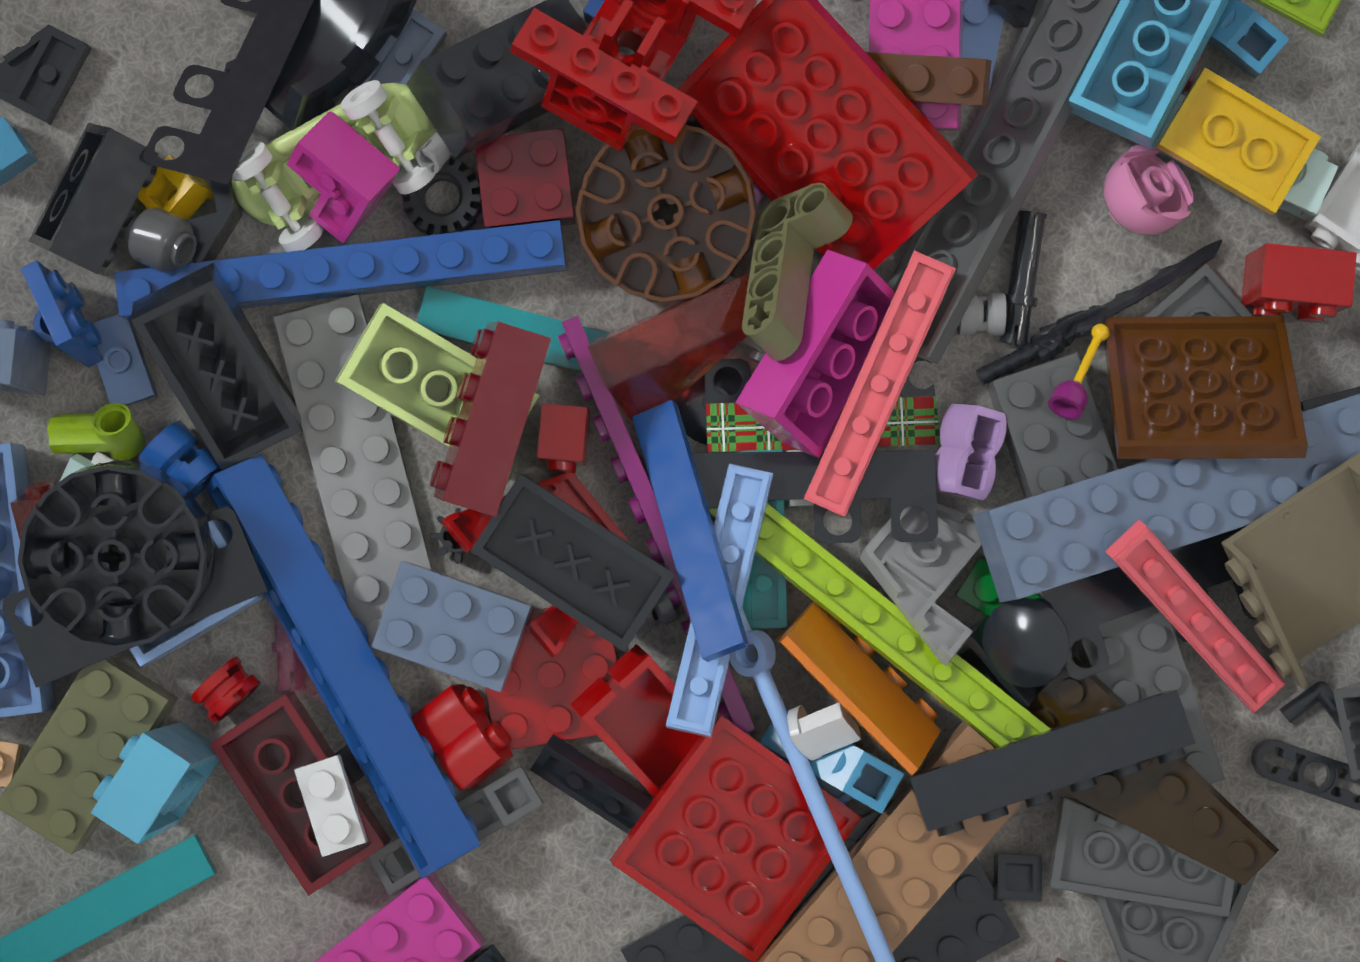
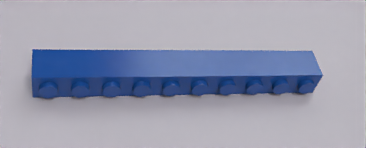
[114,220,567,321]
[205,453,481,879]

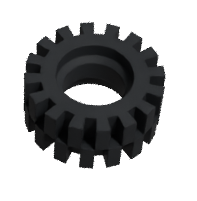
[401,158,482,235]

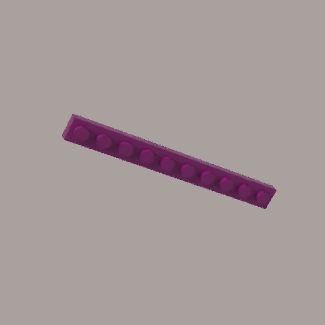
[557,316,755,733]

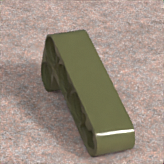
[742,183,853,361]

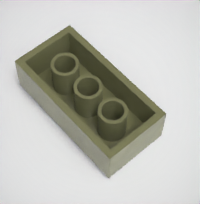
[0,656,179,854]

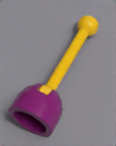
[1048,324,1109,420]

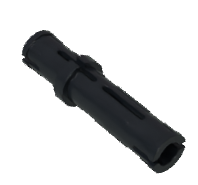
[999,210,1047,346]

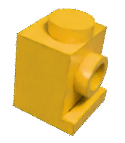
[137,154,214,220]

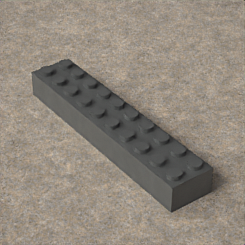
[986,352,1225,784]

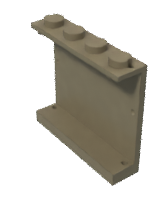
[1222,453,1360,689]

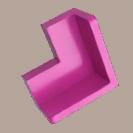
[286,111,400,244]

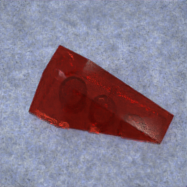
[588,273,750,421]

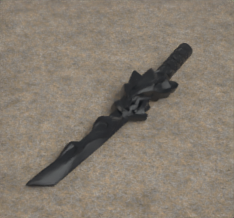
[976,239,1222,386]

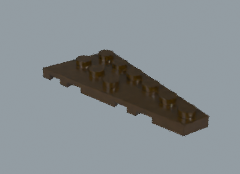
[992,656,1279,885]

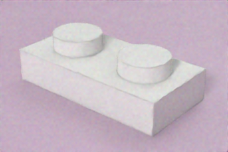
[294,754,368,857]

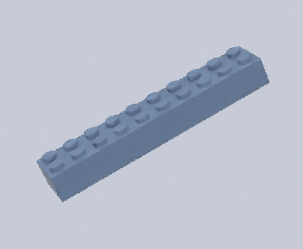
[972,394,1360,602]

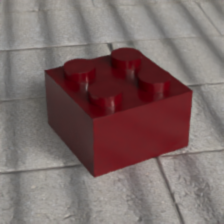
[476,128,576,229]

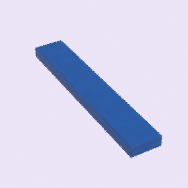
[632,400,749,662]

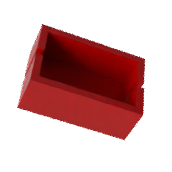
[570,644,700,798]

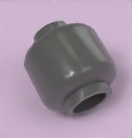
[126,207,197,273]

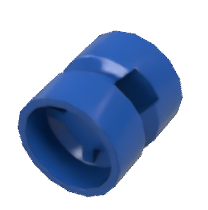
[138,420,222,498]

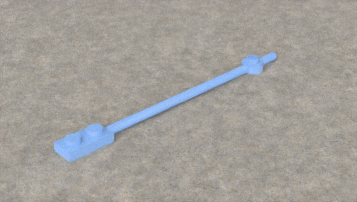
[730,608,896,962]

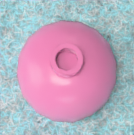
[1104,144,1194,236]

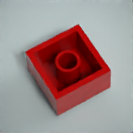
[1241,243,1357,323]

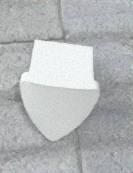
[787,702,861,761]

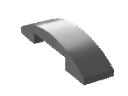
[367,765,544,895]

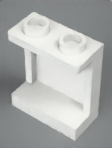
[1304,142,1360,272]

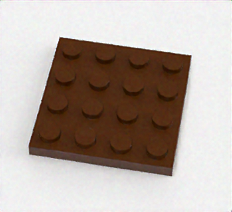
[1104,316,1308,459]

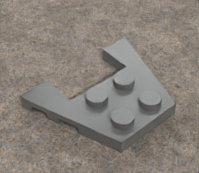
[860,503,985,666]

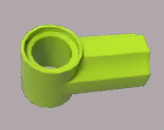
[47,403,145,461]

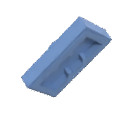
[93,314,158,406]

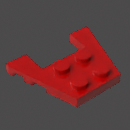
[441,472,628,658]

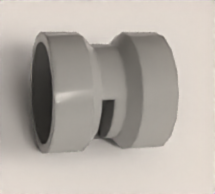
[957,292,1006,336]

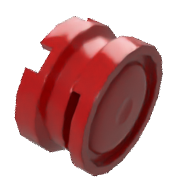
[190,656,261,725]

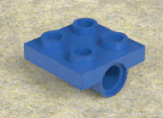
[20,260,103,368]

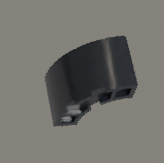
[224,0,417,130]

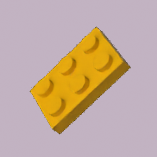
[1156,68,1321,216]

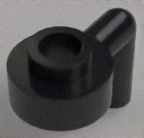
[1279,681,1342,732]

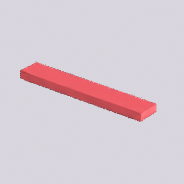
[804,250,956,517]
[1105,519,1286,714]

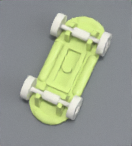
[231,80,436,252]

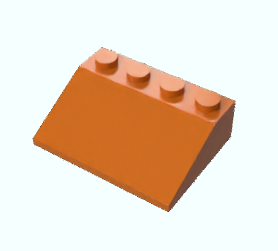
[775,601,941,775]

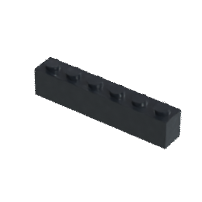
[908,690,1196,837]

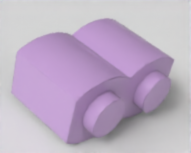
[935,403,1006,500]

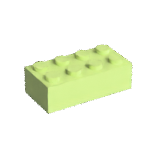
[334,303,540,448]

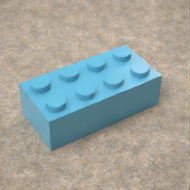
[1069,0,1229,150]
[91,722,219,844]

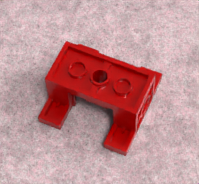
[510,0,758,152]

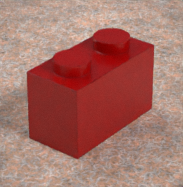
[537,403,590,473]

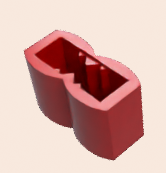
[412,684,513,790]

